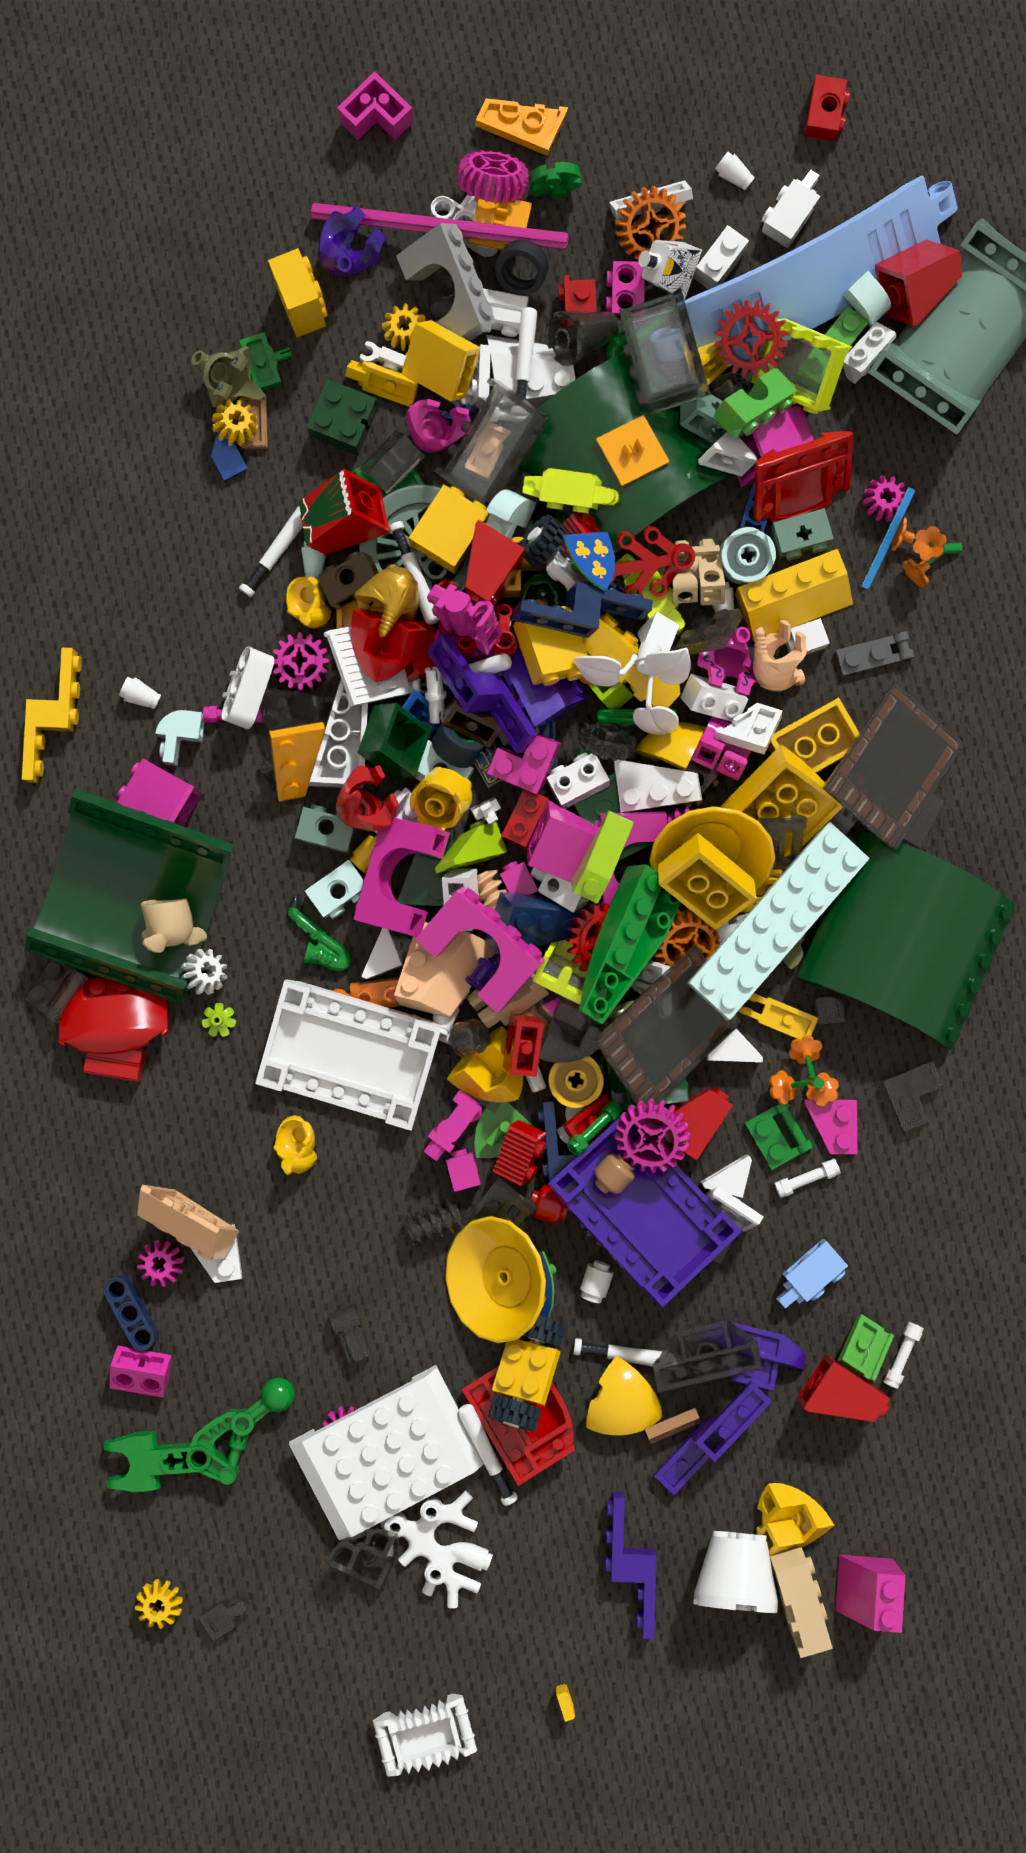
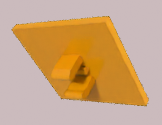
[469,199,532,250]
[596,415,670,486]

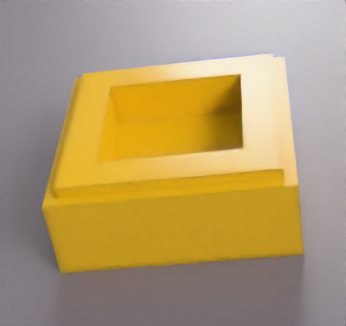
[556,1684,575,1722]

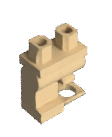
[672,539,725,605]
[466,974,549,1028]

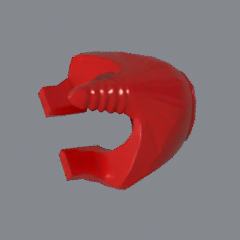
[336,765,399,831]

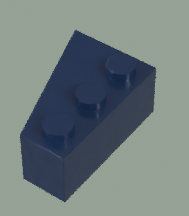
[485,892,583,955]

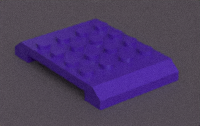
[548,1110,742,1308]

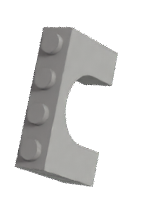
[396,223,496,342]

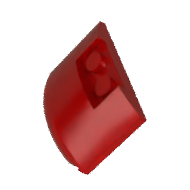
[754,431,853,523]
[59,976,168,1054]
[462,1366,575,1486]

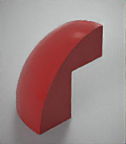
[351,609,428,682]

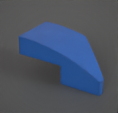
[211,432,247,480]

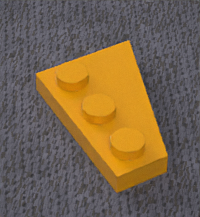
[475,99,568,156]
[269,722,325,801]

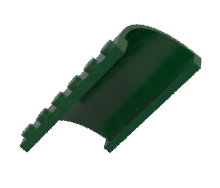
[502,347,733,559]
[24,789,234,1004]
[797,831,1016,1050]

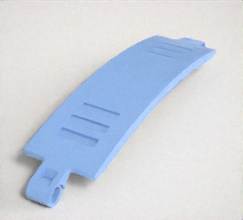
[650,175,958,367]

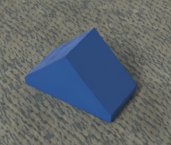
[402,689,442,738]

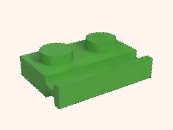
[837,1314,894,1383]

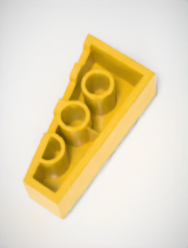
[582,612,680,708]

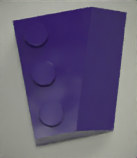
[501,644,587,729]

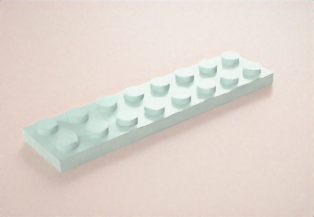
[687,822,870,1020]

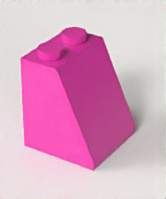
[737,405,814,488]
[116,759,202,826]
[527,800,599,882]
[835,1555,905,1633]

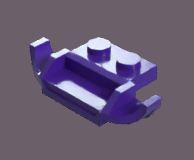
[698,1322,806,1392]

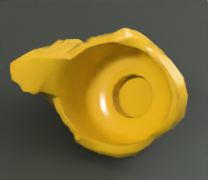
[286,576,332,629]
[273,1115,317,1175]

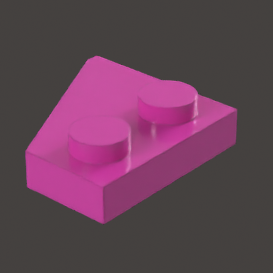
[804,1100,857,1154]

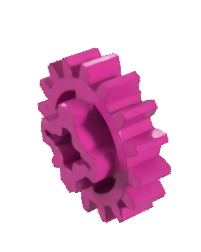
[273,632,330,692]

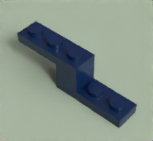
[512,581,653,638]
[538,1101,592,1236]

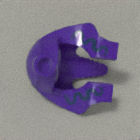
[317,206,386,277]

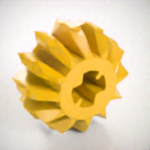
[382,303,425,352]
[212,399,258,447]
[135,1579,183,1629]

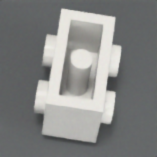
[546,752,610,809]

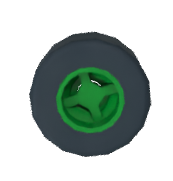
[432,724,484,768]

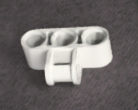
[431,195,498,257]
[221,646,274,729]

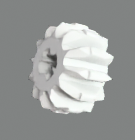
[181,949,228,995]

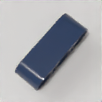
[104,1275,159,1351]

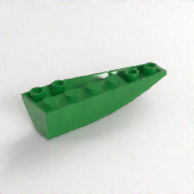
[579,864,681,1024]

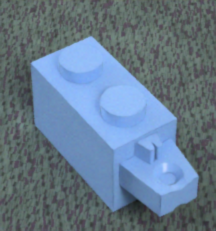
[776,1239,848,1308]

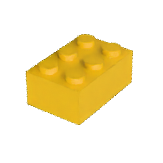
[268,248,328,338]
[768,698,860,774]
[658,833,757,930]

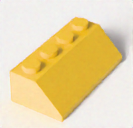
[735,549,853,643]

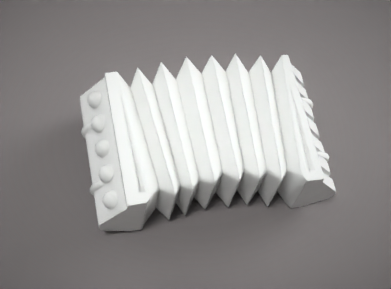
[373,1694,477,1776]

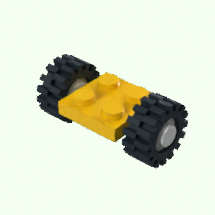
[488,1315,566,1432]

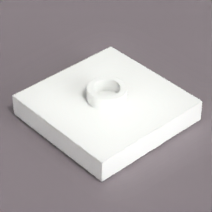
[705,1186,764,1232]

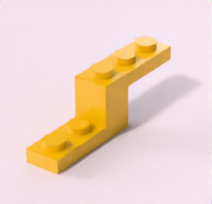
[22,648,82,783]

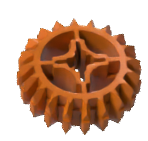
[615,186,686,260]
[653,907,720,977]

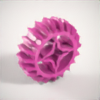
[457,150,529,204]
[615,1098,690,1174]

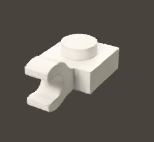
[360,341,406,373]
[470,797,501,825]

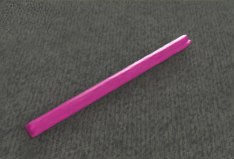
[311,203,569,249]

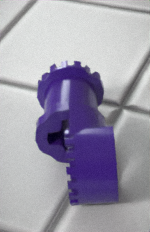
[465,953,501,992]

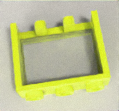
[751,318,852,414]
[532,940,593,1005]

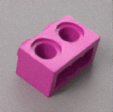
[606,261,645,323]
[110,1346,171,1398]

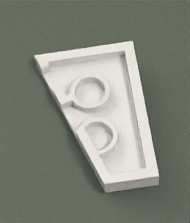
[614,759,702,812]

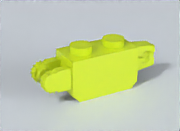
[523,468,620,514]
[615,553,685,635]

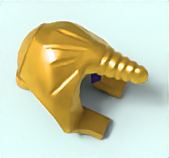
[354,564,419,637]

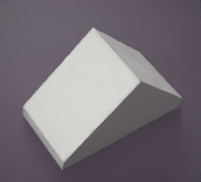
[698,432,758,476]
[637,612,679,651]
[361,928,403,979]
[706,1029,763,1062]
[700,1154,752,1198]

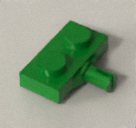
[239,332,292,391]

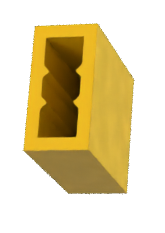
[402,320,481,402]
[409,485,489,574]
[513,606,588,686]

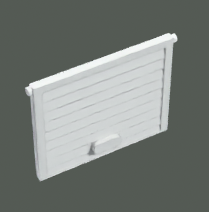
[324,626,414,707]

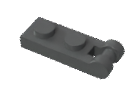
[835,631,915,677]

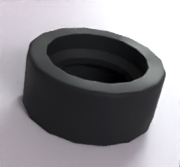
[495,240,549,296]

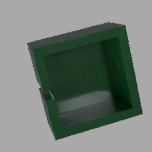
[307,379,378,456]
[357,703,432,779]

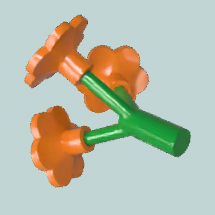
[891,517,963,588]
[769,1035,839,1107]

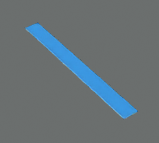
[862,487,915,589]

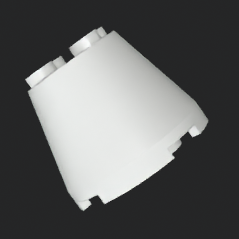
[693,1531,778,1613]

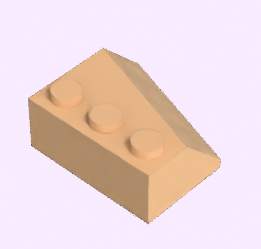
[394,922,496,1018]
[137,1185,239,1261]

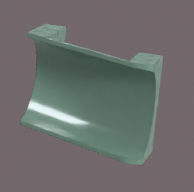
[868,218,1026,434]

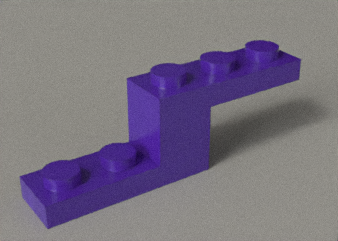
[427,633,538,753]
[654,1381,772,1495]
[605,1492,656,1639]

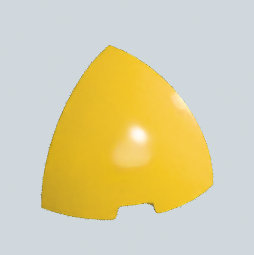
[634,722,705,771]
[447,1026,523,1103]
[586,1356,662,1435]
[757,1483,834,1556]

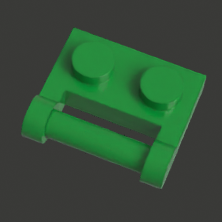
[744,1102,813,1170]

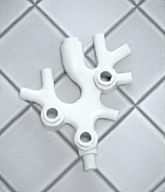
[380,1490,493,1608]

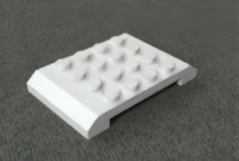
[255,979,442,1130]
[289,1365,484,1540]

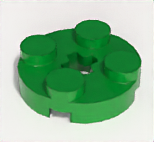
[529,162,582,200]

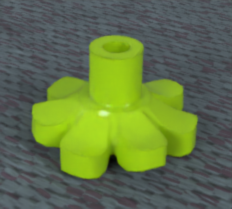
[202,1003,237,1037]

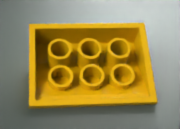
[720,745,844,867]

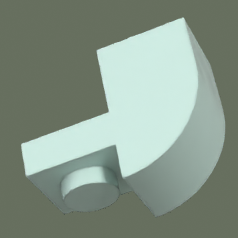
[843,271,891,327]
[486,490,536,539]
[155,710,205,766]

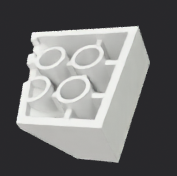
[486,335,576,410]

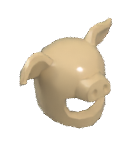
[140,899,207,953]

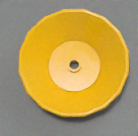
[649,806,776,904]
[445,1216,546,1343]

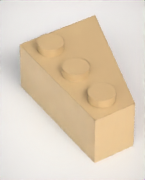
[770,1547,833,1658]

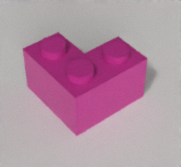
[337,71,414,140]
[487,733,561,794]

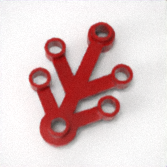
[610,526,695,597]
[438,580,518,656]

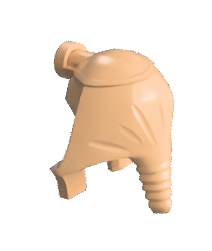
[753,620,807,691]

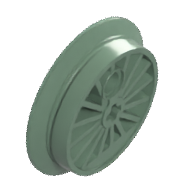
[360,485,472,607]

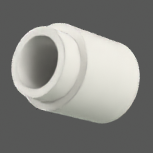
[580,1260,614,1303]

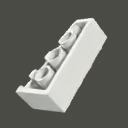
[309,678,368,789]

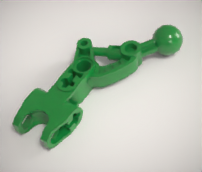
[104,1377,295,1492]

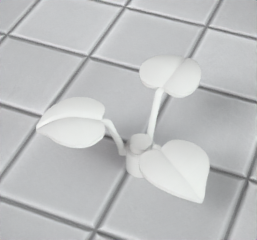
[574,641,691,735]

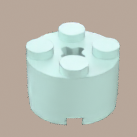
[720,527,776,585]

